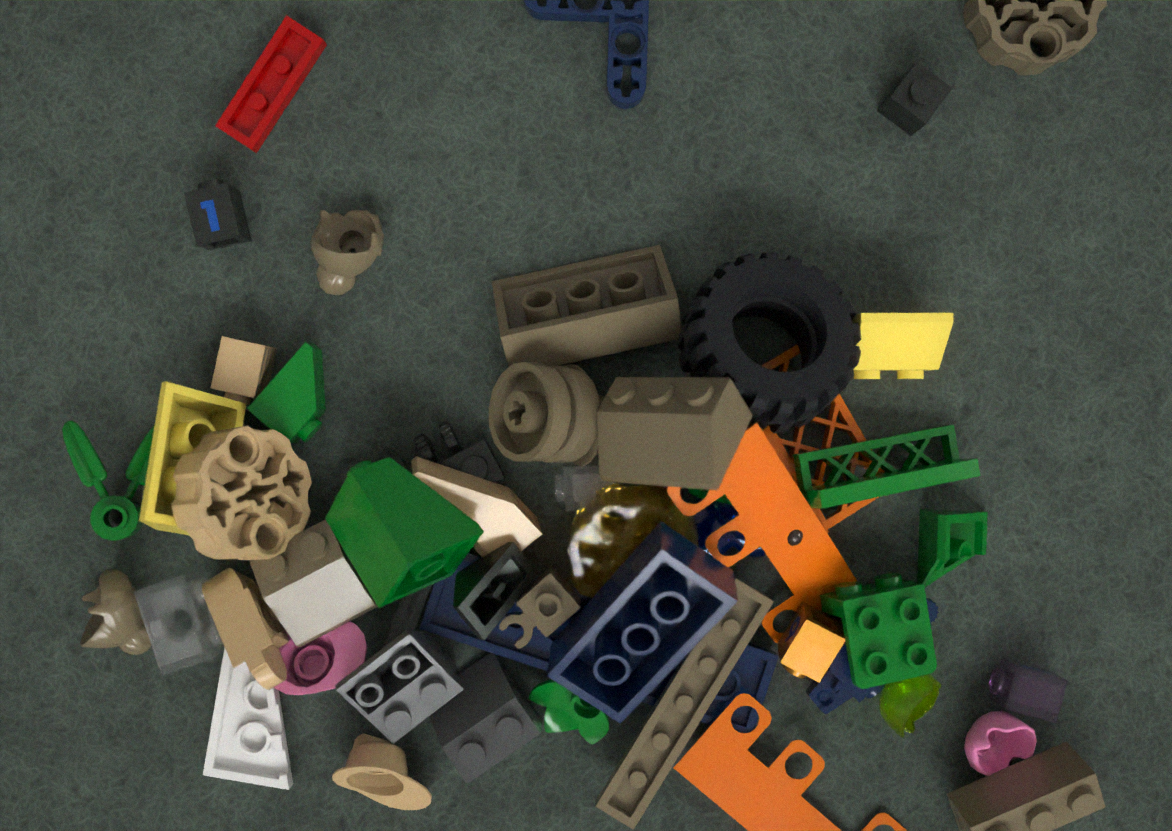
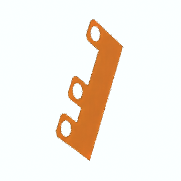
[667,423,858,643]
[673,693,907,831]

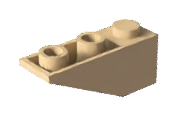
[411,456,542,557]

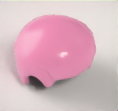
[964,711,1037,776]

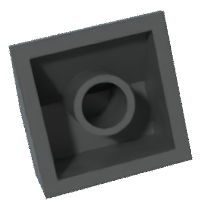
[429,652,542,784]

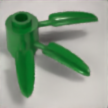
[62,420,155,541]

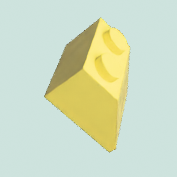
[852,313,953,379]

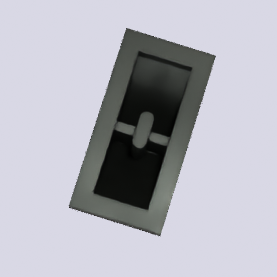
[453,542,538,640]

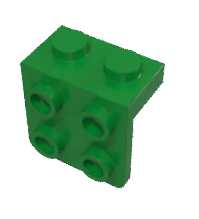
[820,573,937,689]

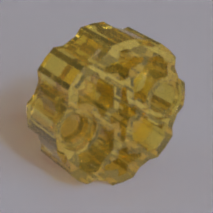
[568,484,699,599]

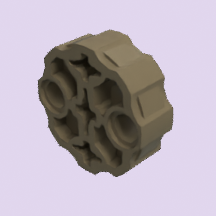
[964,0,1107,75]

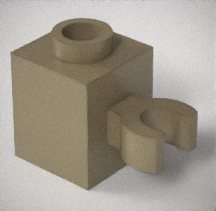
[499,566,581,649]

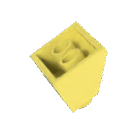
[139,382,246,536]

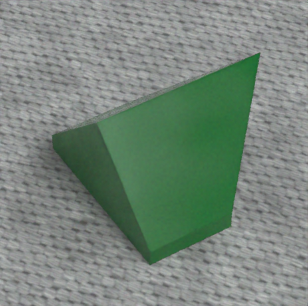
[917,509,988,587]

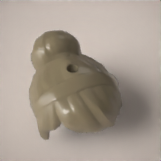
[310,210,384,296]
[80,569,157,655]

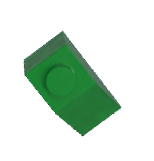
[247,342,326,443]

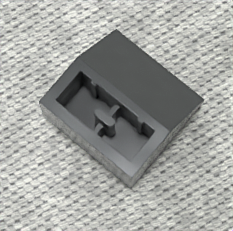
[335,629,464,744]

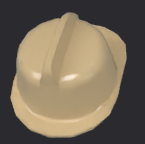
[332,734,432,810]

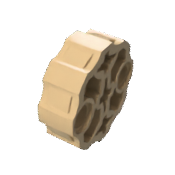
[171,426,312,560]

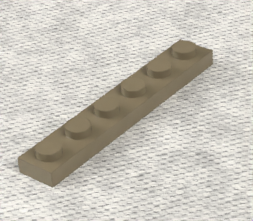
[595,576,774,830]

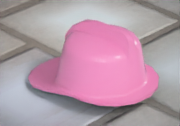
[274,622,367,695]

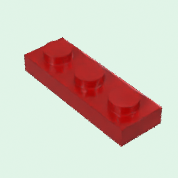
[215,15,327,154]

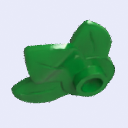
[529,680,610,744]

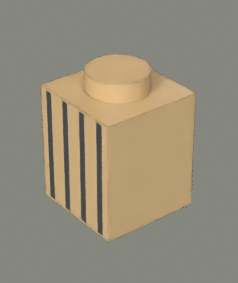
[211,336,277,405]

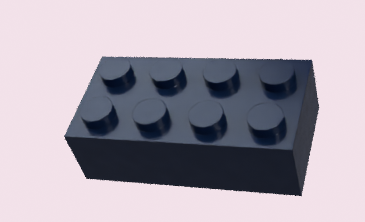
[547,521,738,724]

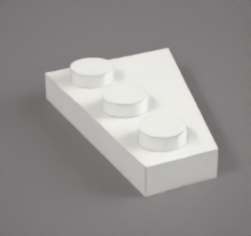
[203,648,293,790]

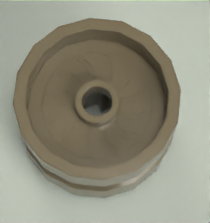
[488,362,600,463]

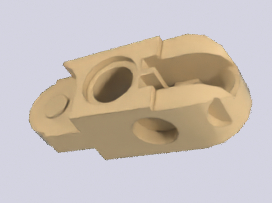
[202,568,290,690]

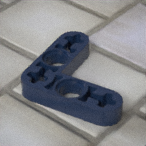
[523,0,649,109]

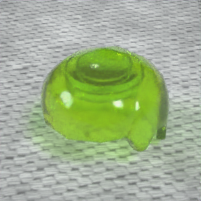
[879,674,942,738]

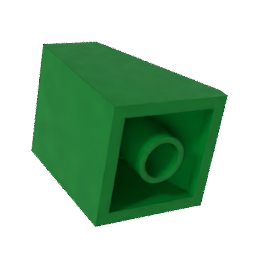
[325,457,484,608]

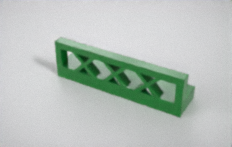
[793,424,980,509]

